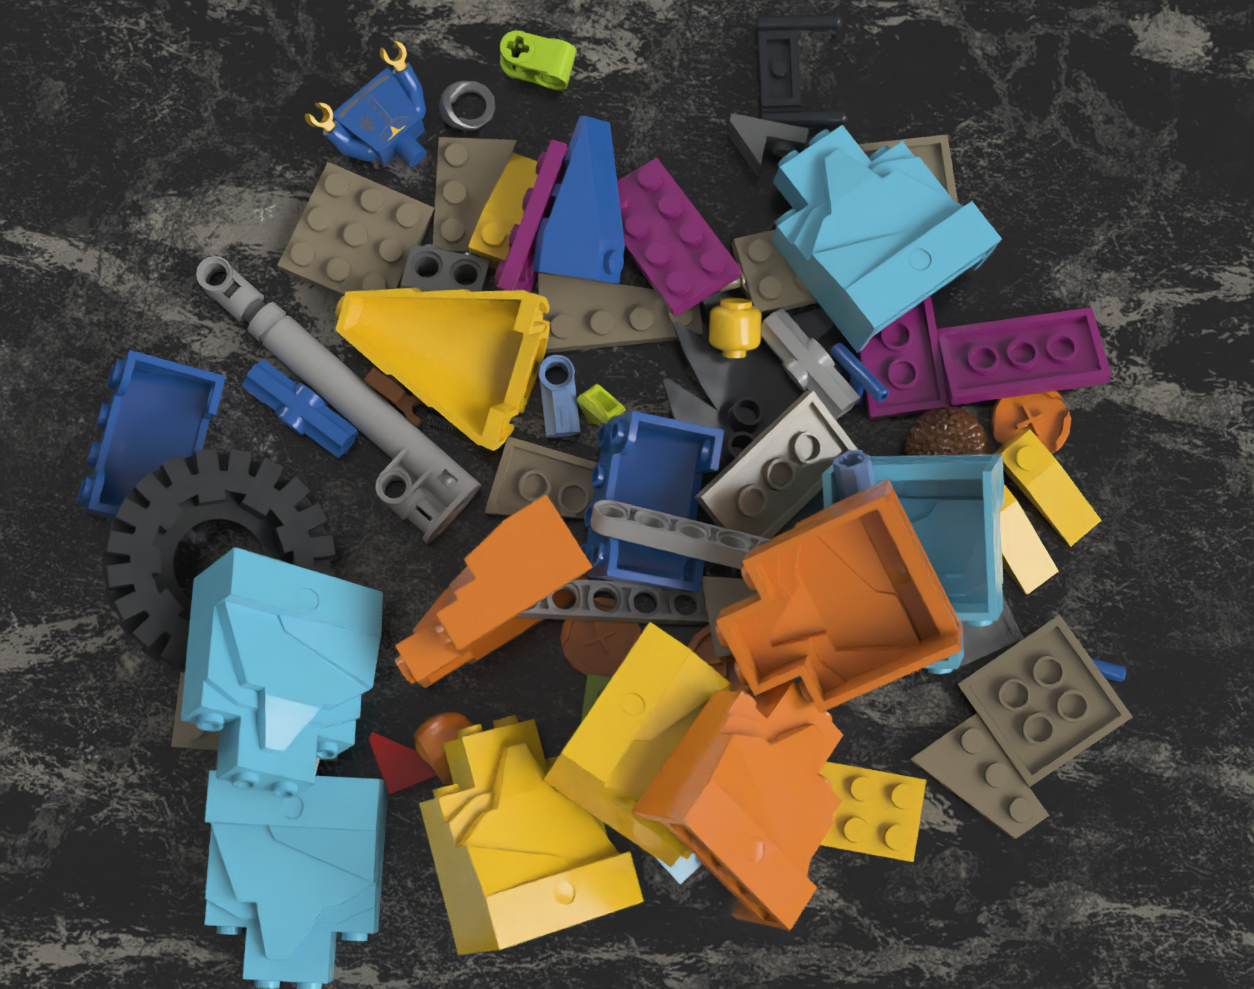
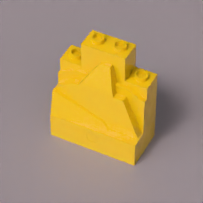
[543,622,731,867]
[419,715,644,955]

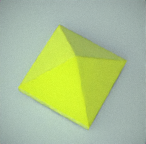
[577,384,626,425]

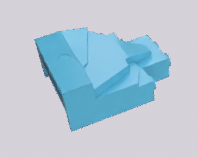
[771,125,1002,353]
[822,454,1005,674]
[181,547,383,799]
[205,770,388,989]

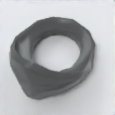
[438,81,495,131]

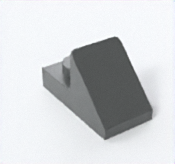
[728,113,808,177]

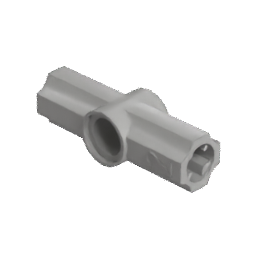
[761,308,860,420]

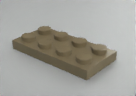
[695,390,858,539]

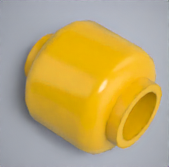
[709,298,762,358]

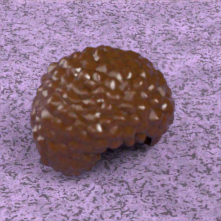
[905,406,991,456]

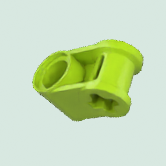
[500,30,577,90]

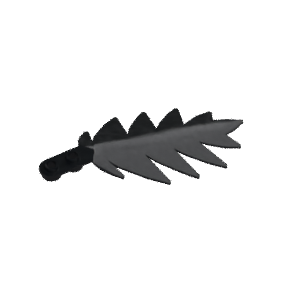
[662,214,844,586]

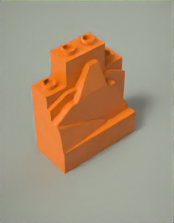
[715,478,963,713]
[394,494,593,688]
[631,679,843,930]

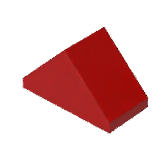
[369,732,439,795]

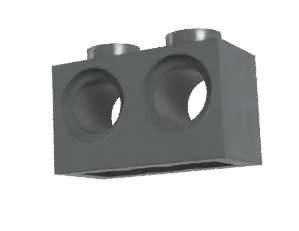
[400,244,490,292]

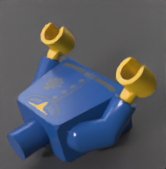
[305,40,427,167]

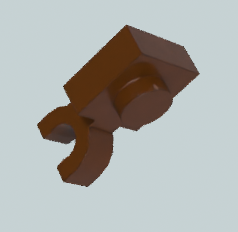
[364,367,434,428]

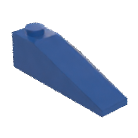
[533,116,625,284]

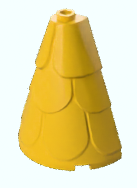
[335,288,550,451]

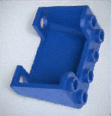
[76,350,226,533]
[581,411,724,593]

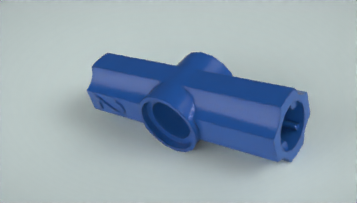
[242,359,359,459]

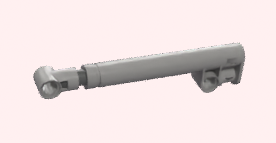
[196,256,481,544]

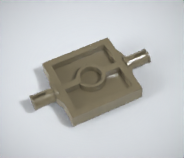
[717,230,818,315]

